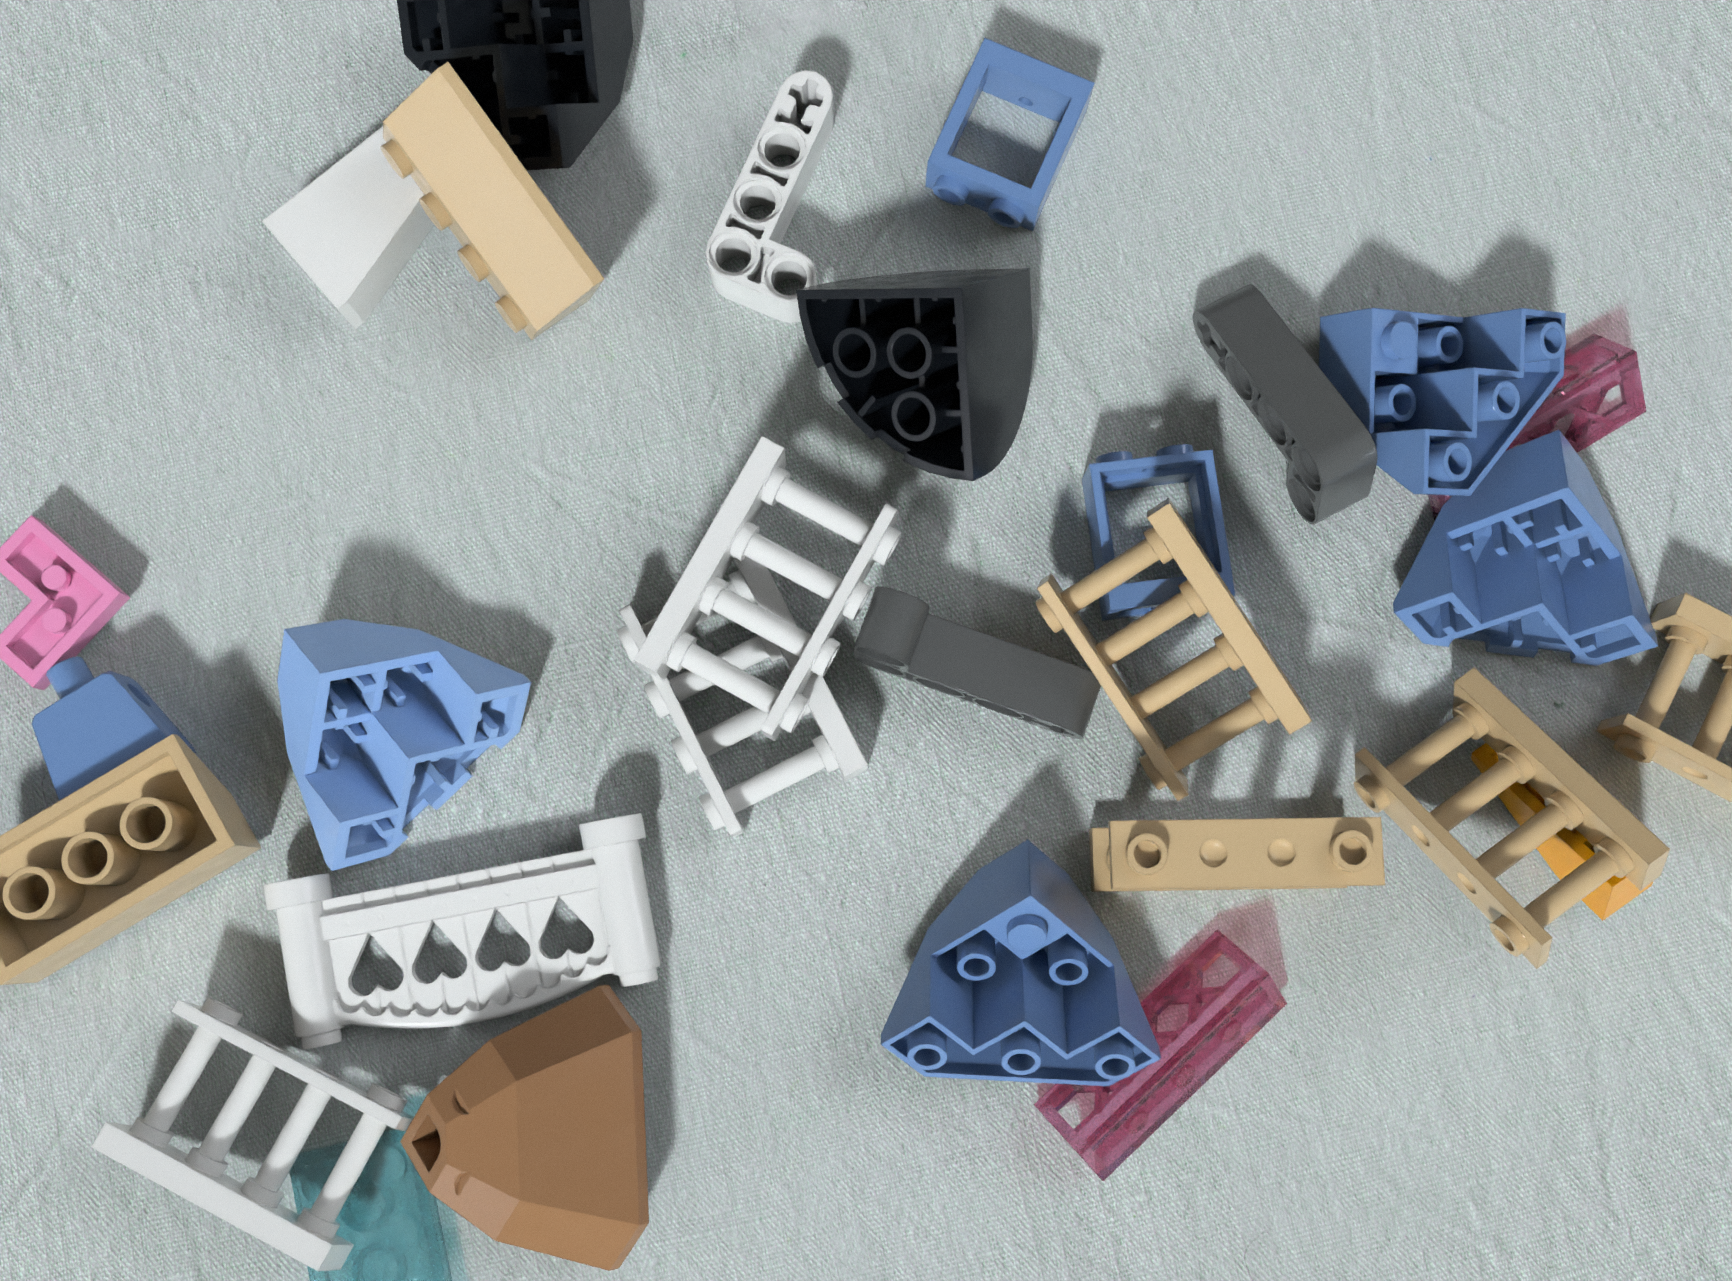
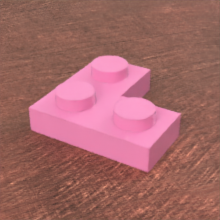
[0,515,130,690]

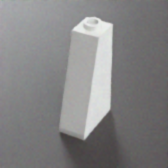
[262,126,434,330]

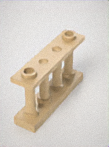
[1035,498,1312,801]
[1596,593,1732,803]
[1354,667,1670,969]
[1089,817,1385,892]

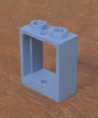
[925,38,1095,231]
[1082,444,1235,621]

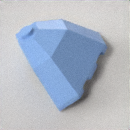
[277,619,531,871]

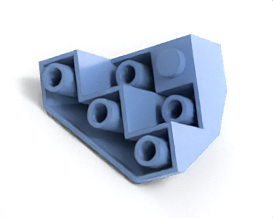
[1319,308,1566,496]
[881,839,1161,1086]

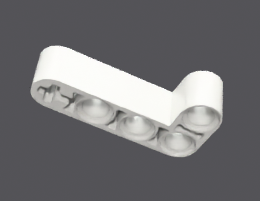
[705,70,834,323]

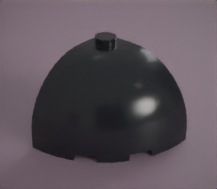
[796,268,1033,481]

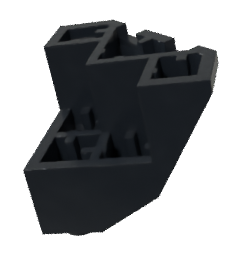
[397,0,634,171]

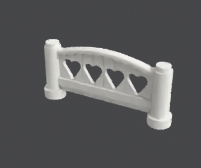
[263,813,661,1049]

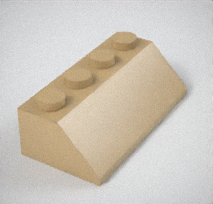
[380,62,604,340]
[0,734,261,985]

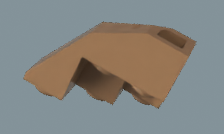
[400,985,649,1271]

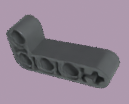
[1193,284,1378,524]
[854,586,1101,739]

